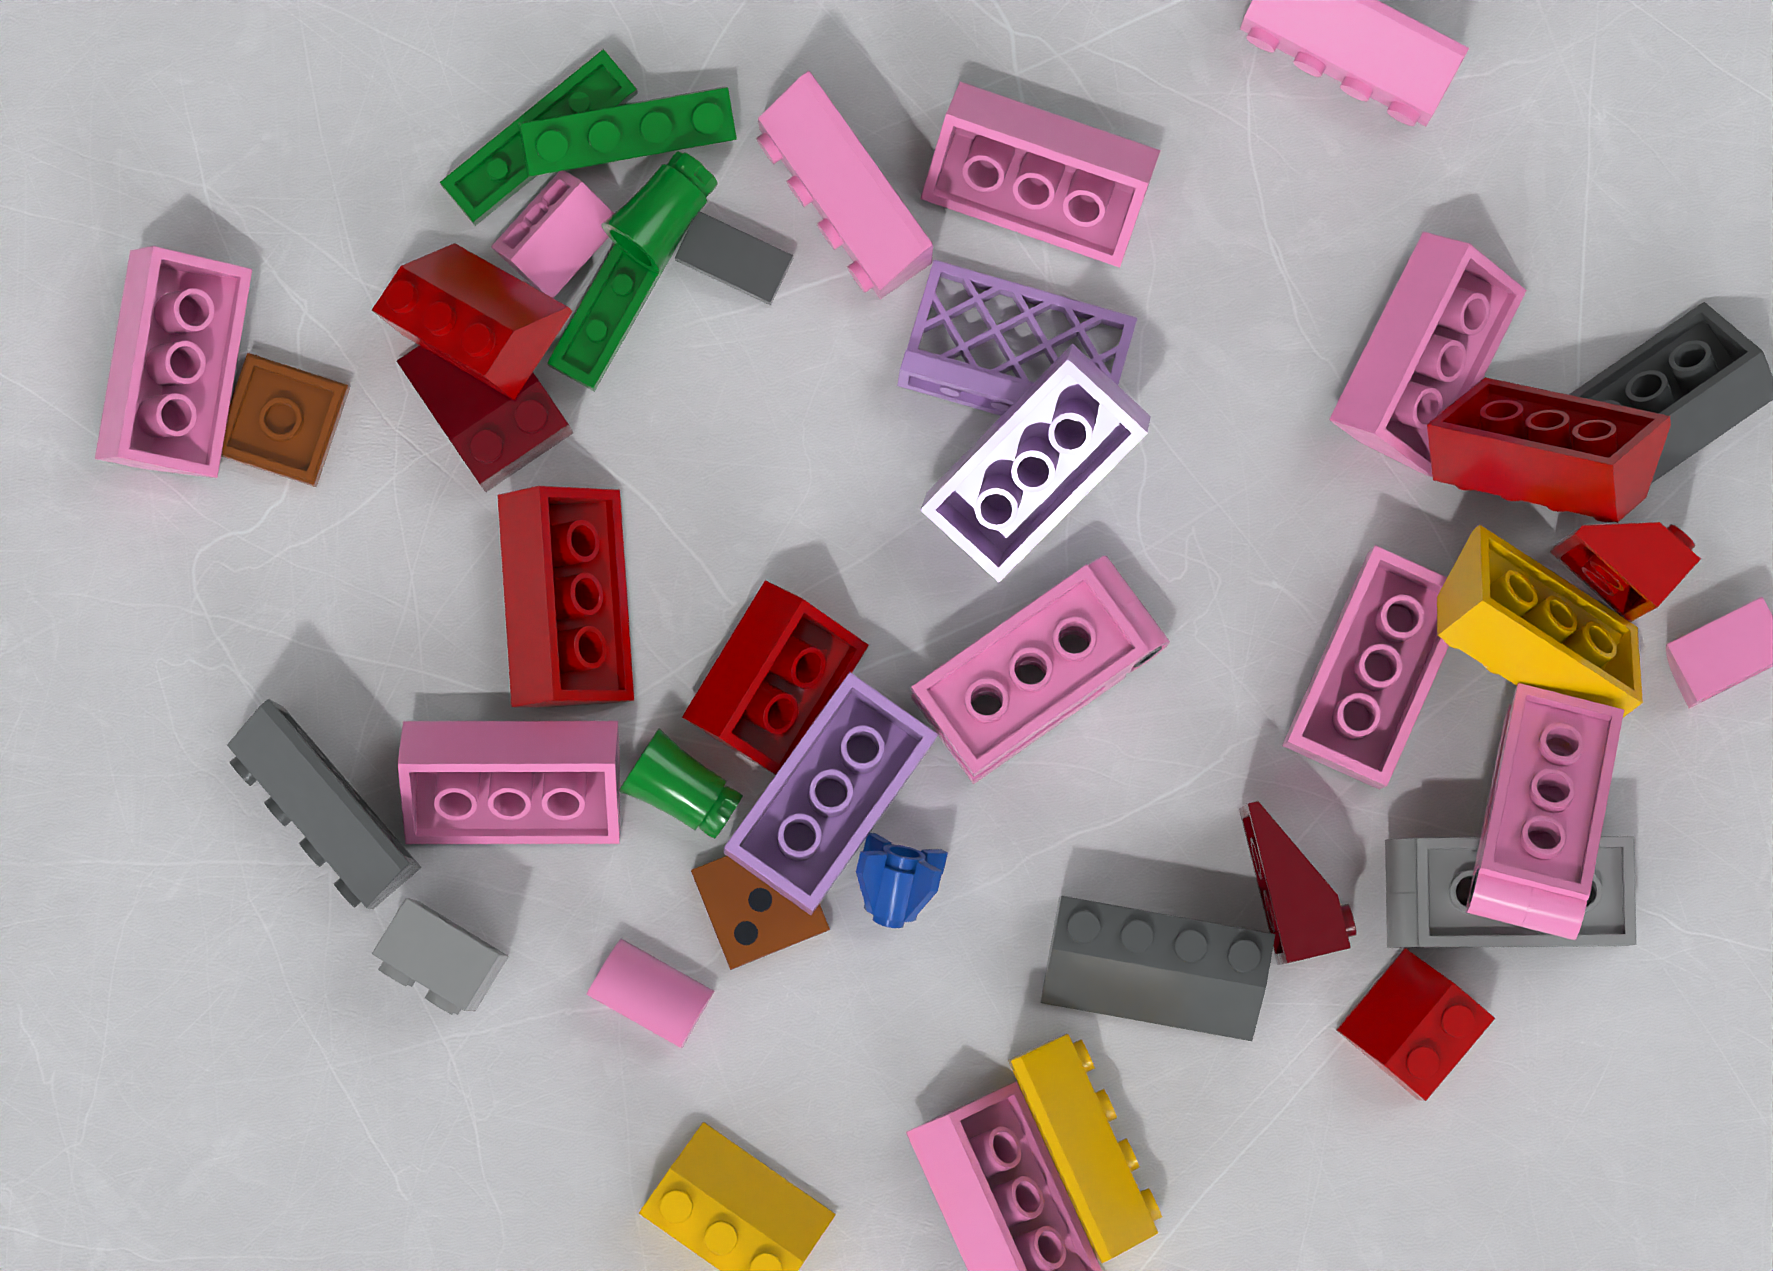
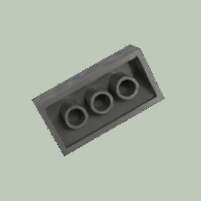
[1569,302,1773,484]
[227,699,422,910]
[1040,896,1275,1041]

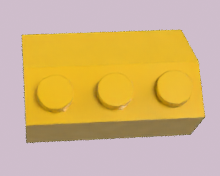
[639,1122,836,1271]

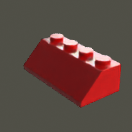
[1427,377,1671,523]
[497,486,634,707]

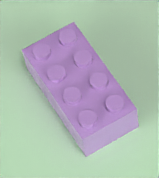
[920,343,1151,582]
[724,672,938,915]

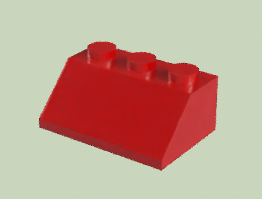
[371,243,573,400]
[1550,522,1701,622]
[682,580,869,775]

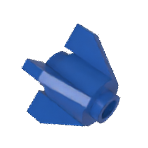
[856,833,948,928]

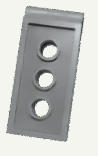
[1385,836,1637,948]

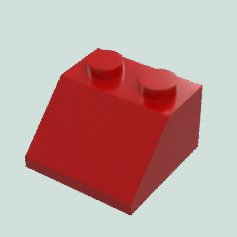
[1336,948,1495,1101]

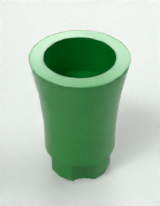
[601,151,718,273]
[618,728,743,839]

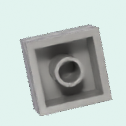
[372,898,509,1015]

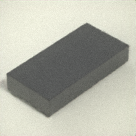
[675,212,794,306]

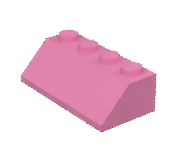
[1240,0,1469,126]
[756,71,933,299]
[920,82,1161,268]
[1329,232,1527,477]
[95,246,252,478]
[398,721,620,844]
[906,1081,1102,1271]

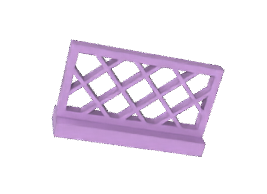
[897,260,1137,416]

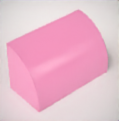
[491,171,614,298]
[1666,597,1773,708]
[586,939,715,1048]

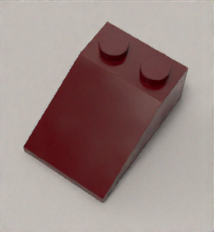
[396,345,573,492]
[1239,801,1356,965]

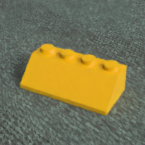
[1437,525,1643,717]
[1008,1033,1162,1263]

